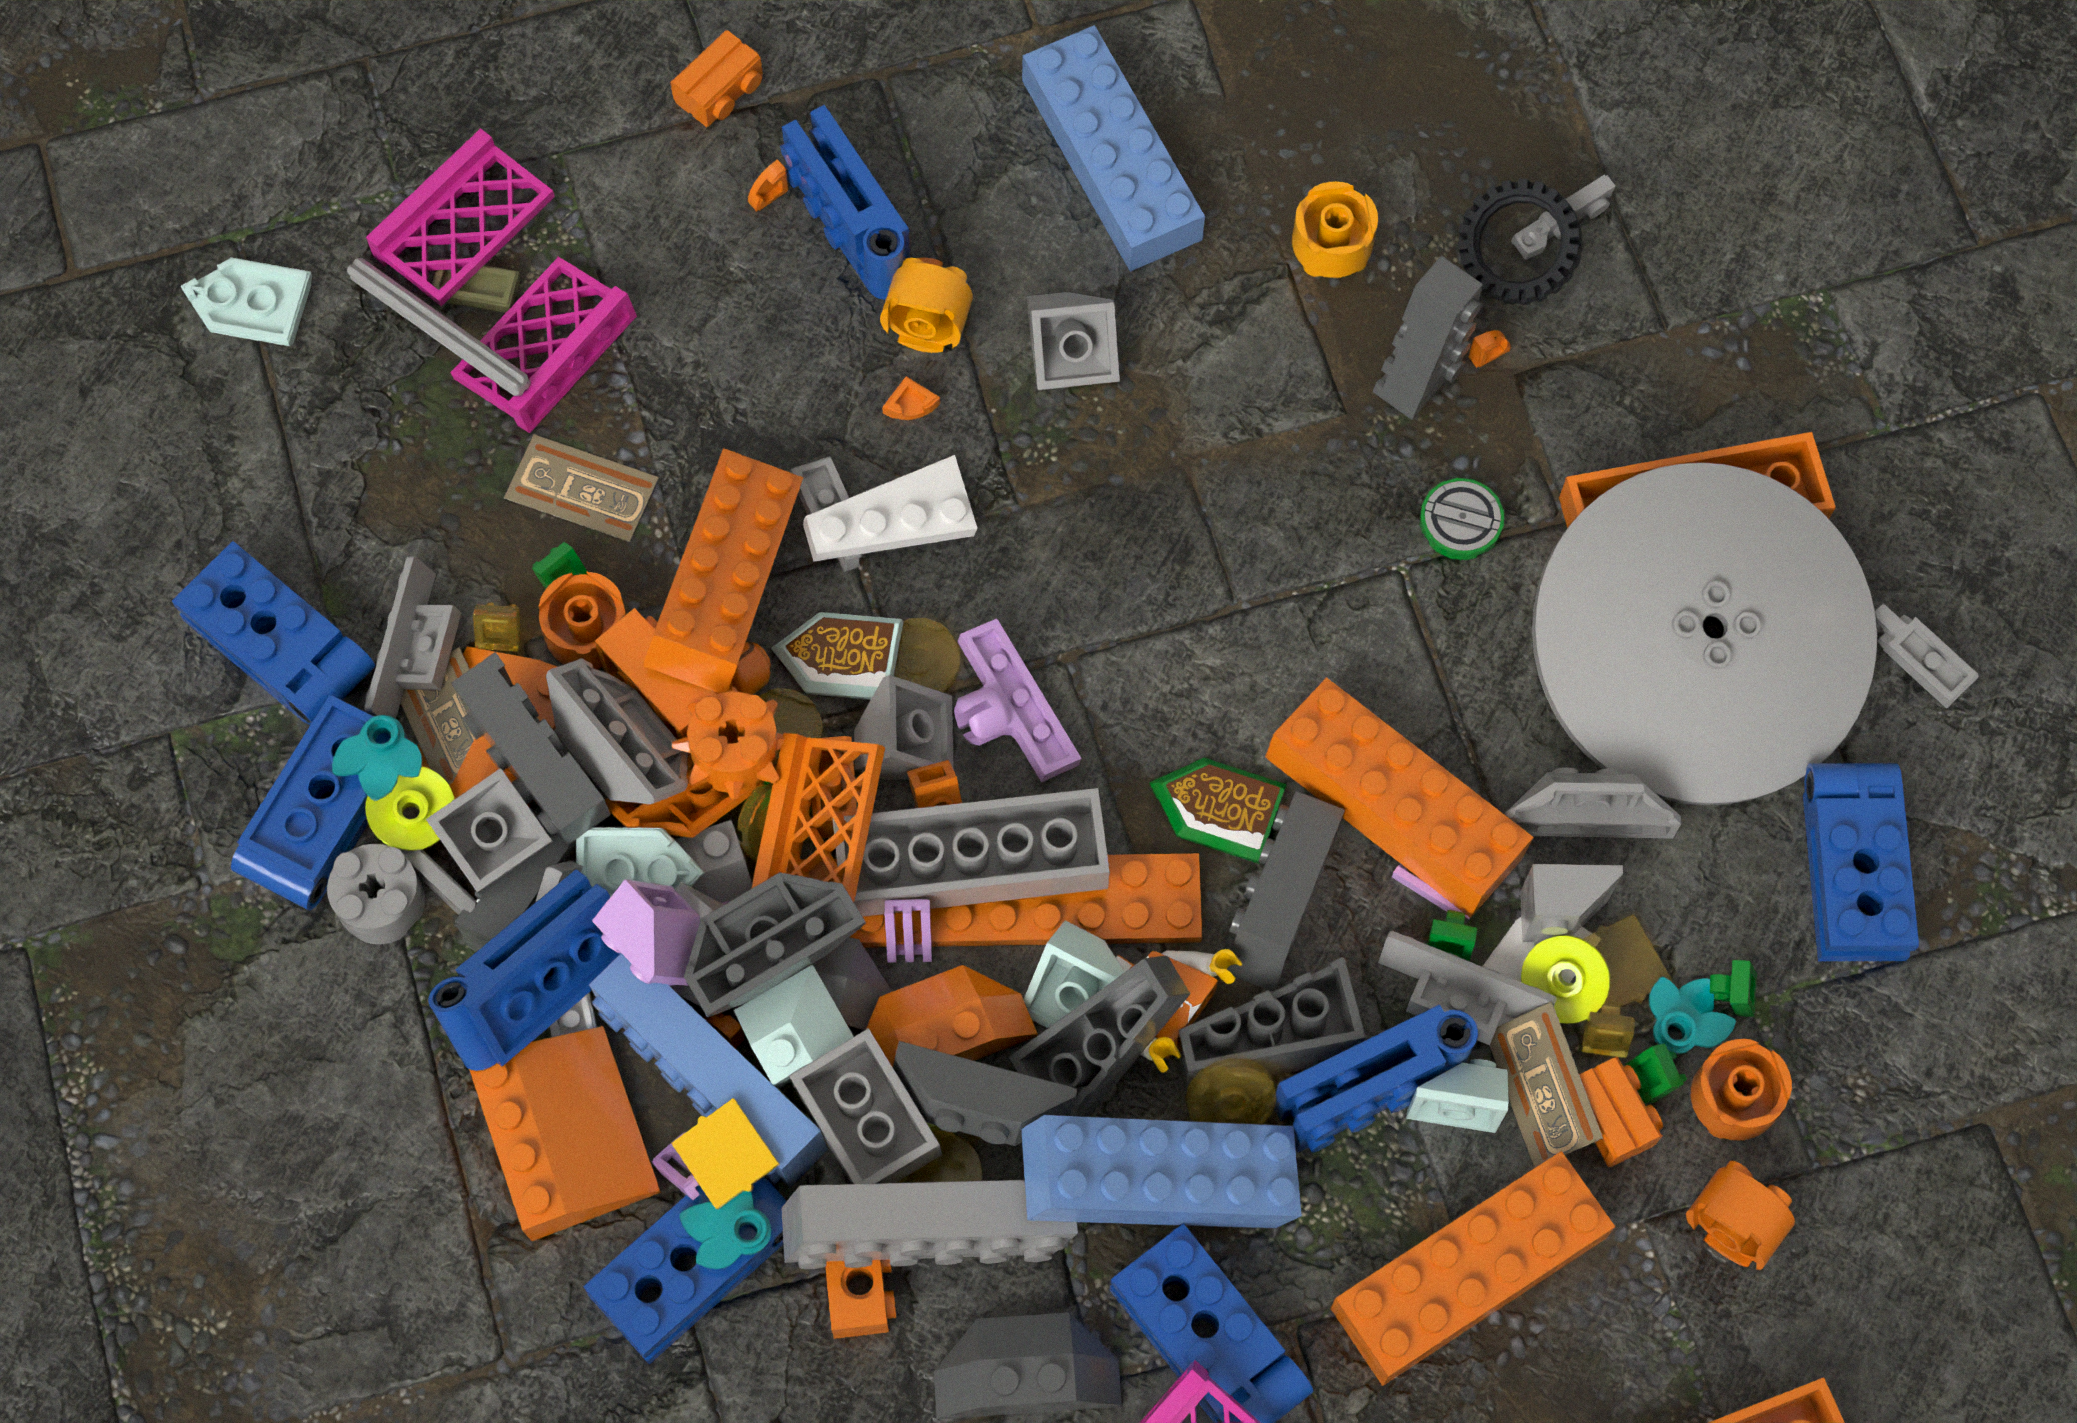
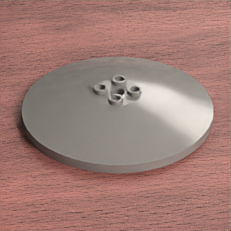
[1532,463,1877,805]

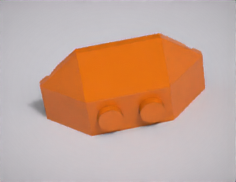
[605,741,764,838]
[866,965,1038,1067]

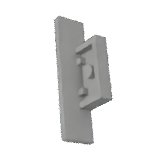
[364,556,462,719]
[1378,931,1557,1045]

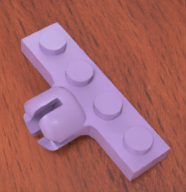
[954,619,1082,782]

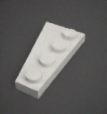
[803,455,978,561]

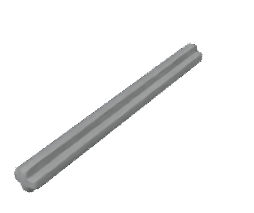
[347,258,531,396]

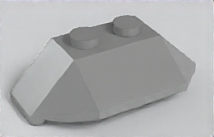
[546,658,688,804]
[1504,768,1681,839]

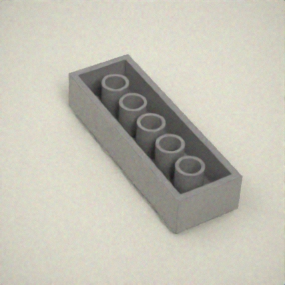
[833,788,1110,917]
[781,1180,1078,1269]

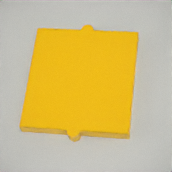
[671,1098,780,1210]

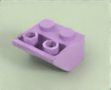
[592,879,700,986]

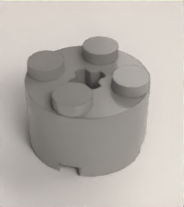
[327,844,425,944]

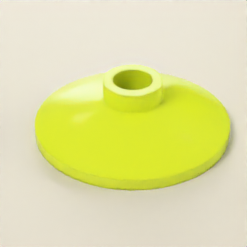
[365,767,455,851]
[1521,935,1610,1024]

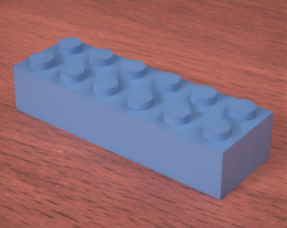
[1022,25,1205,272]
[589,953,828,1188]
[1021,1115,1302,1228]

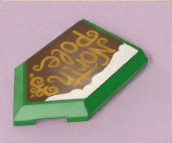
[1149,758,1286,864]

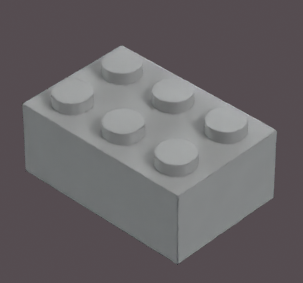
[789,1028,942,1184]

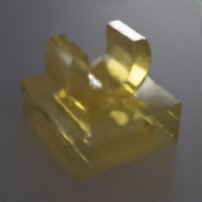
[473,602,521,652]
[1582,1001,1635,1058]

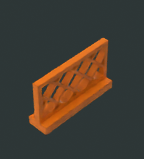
[751,733,885,902]

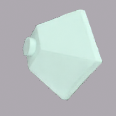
[1023,920,1125,1028]
[734,965,854,1089]
[1406,1059,1509,1133]

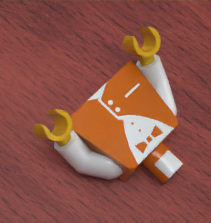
[1116,949,1243,1073]

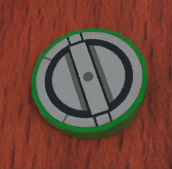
[1419,478,1504,560]

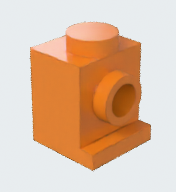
[907,759,962,808]

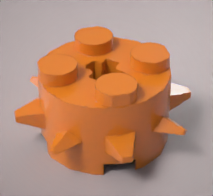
[672,687,785,800]

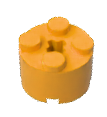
[1292,181,1378,278]
[880,258,973,353]

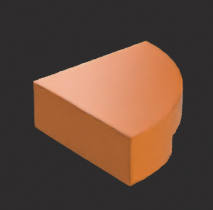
[748,159,789,212]
[1468,330,1511,368]
[882,376,941,420]
[704,1012,745,1049]

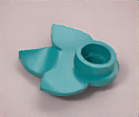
[332,715,422,801]
[1649,977,1736,1055]
[679,1190,771,1269]

